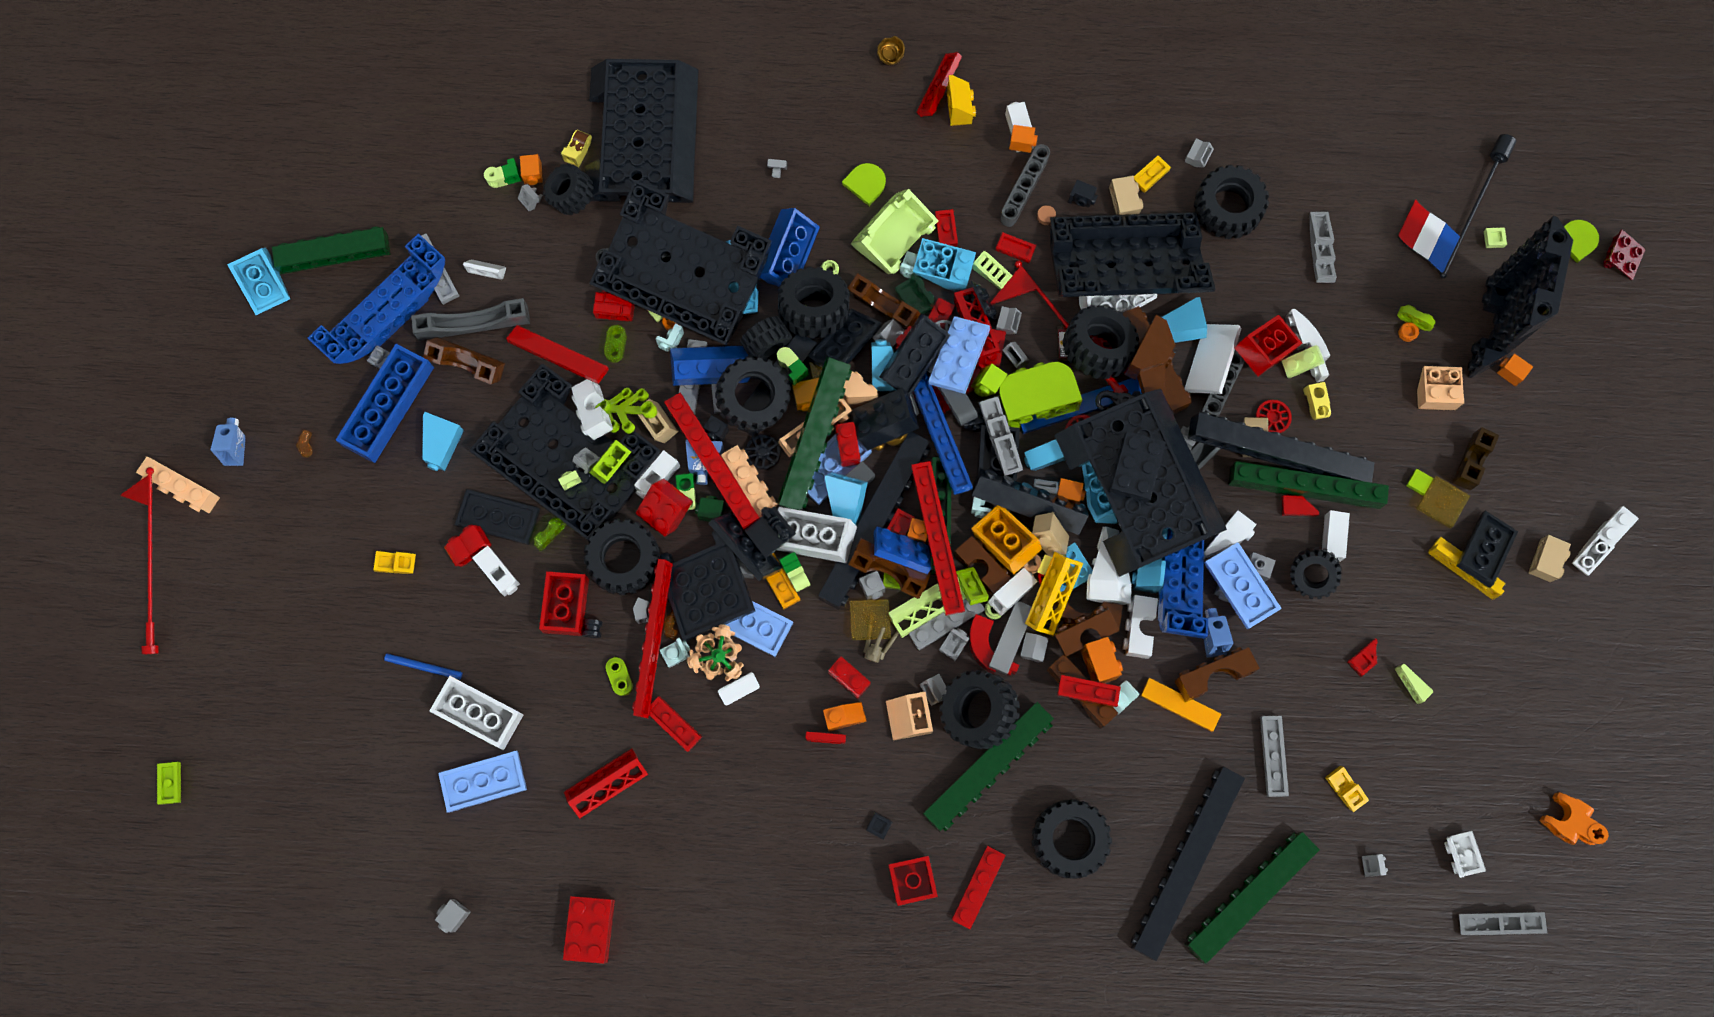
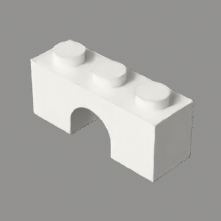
[571,379,613,440]
[1123,595,1158,659]

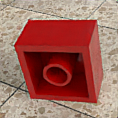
[636,478,693,537]
[888,856,938,906]

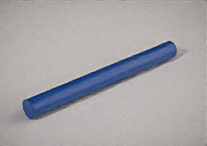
[384,654,462,680]

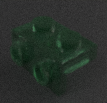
[895,273,935,314]

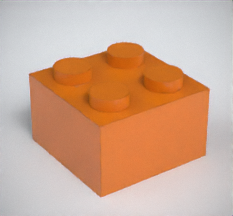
[1080,637,1123,683]

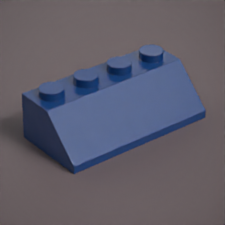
[760,208,820,287]
[670,346,750,386]

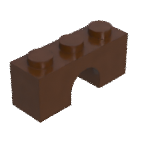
[954,536,1012,596]
[1055,606,1120,656]

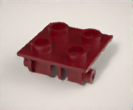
[1603,229,1645,280]

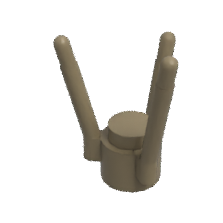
[863,614,899,663]

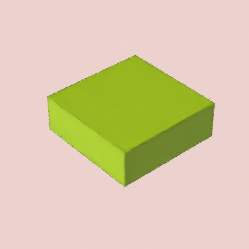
[1406,469,1434,496]

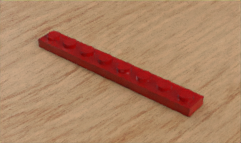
[664,392,759,529]
[911,461,965,616]
[632,559,673,718]

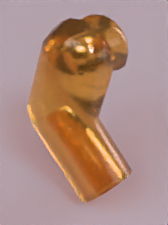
[296,430,313,457]
[664,610,678,640]

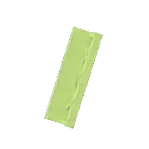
[888,577,966,638]

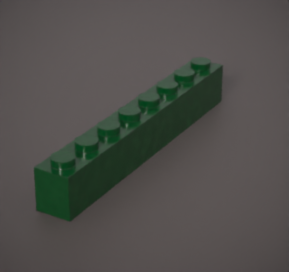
[777,357,852,510]
[1228,461,1389,509]
[923,702,1054,832]
[1184,832,1320,964]

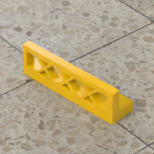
[1428,537,1506,600]
[1025,552,1083,635]

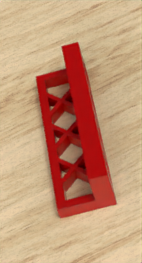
[954,287,1000,365]
[564,749,648,819]

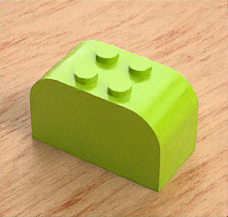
[999,362,1082,428]

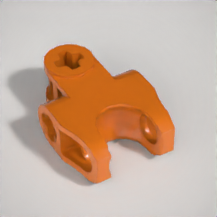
[1539,792,1609,845]

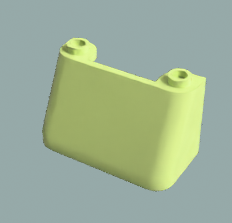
[851,189,938,274]

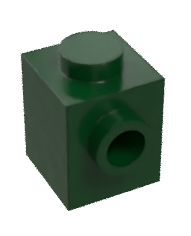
[695,496,725,522]

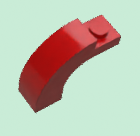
[969,614,1019,676]

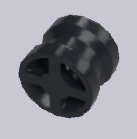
[582,619,603,638]

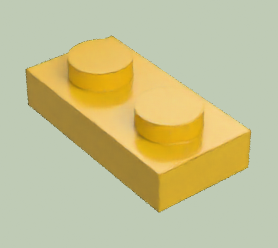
[1134,156,1171,193]

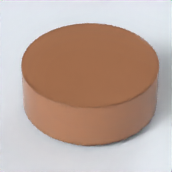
[1037,206,1056,225]

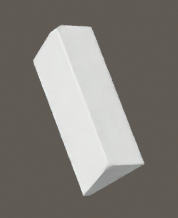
[463,260,506,280]
[718,672,760,705]

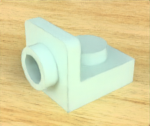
[900,251,918,279]
[656,324,684,351]
[971,497,992,518]
[660,638,690,668]
[1114,680,1139,714]

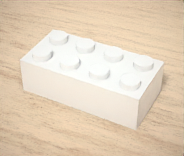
[777,507,857,563]
[430,676,523,750]

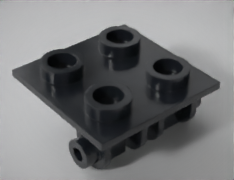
[969,281,997,322]
[745,506,796,558]

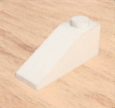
[1204,511,1256,559]

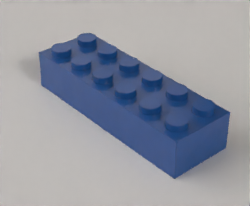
[336,344,434,463]

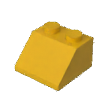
[947,75,976,126]

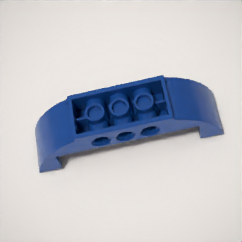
[308,234,445,364]
[1158,528,1208,639]

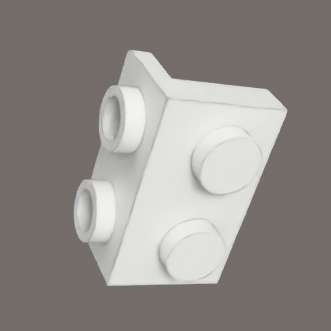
[1444,831,1486,878]

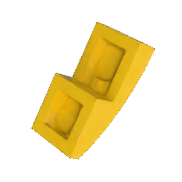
[373,551,416,574]
[1325,766,1369,812]

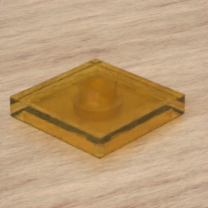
[1416,476,1470,529]
[850,599,891,640]

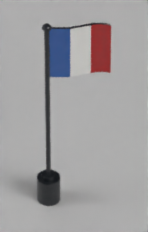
[1398,134,1517,278]

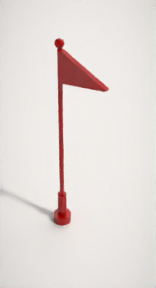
[990,261,1129,393]
[121,467,159,654]

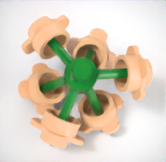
[687,625,744,681]

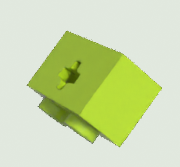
[971,364,1007,397]
[589,440,631,484]

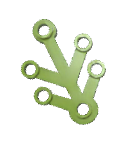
[595,388,657,434]

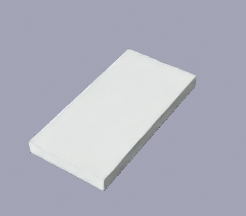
[1184,324,1242,394]

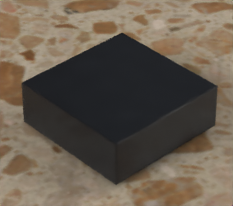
[866,812,893,840]

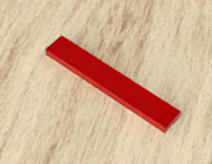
[506,325,609,384]

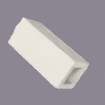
[1005,102,1034,152]
[634,450,680,499]
[1322,510,1350,562]
[473,546,520,596]
[988,568,1038,616]

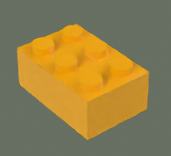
[971,505,1042,575]

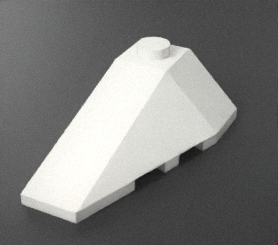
[1079,294,1157,313]
[1086,527,1131,605]

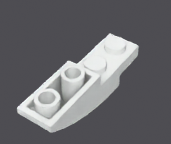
[1286,309,1330,382]
[1572,506,1639,576]

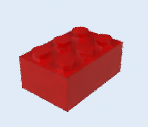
[1234,315,1303,377]
[539,571,589,636]
[563,896,615,964]

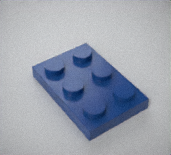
[874,527,931,574]

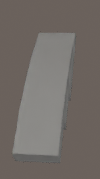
[1309,212,1337,283]
[979,396,1023,476]
[989,601,1032,675]
[1459,912,1547,935]

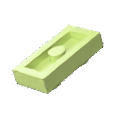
[1281,345,1324,378]

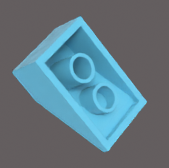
[227,248,290,315]

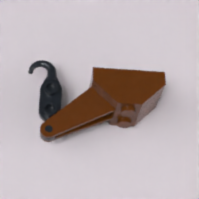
[1095,315,1176,411]

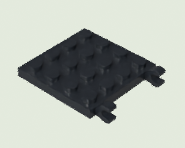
[660,531,756,641]

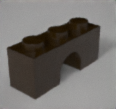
[1452,427,1499,491]

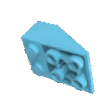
[913,238,976,292]

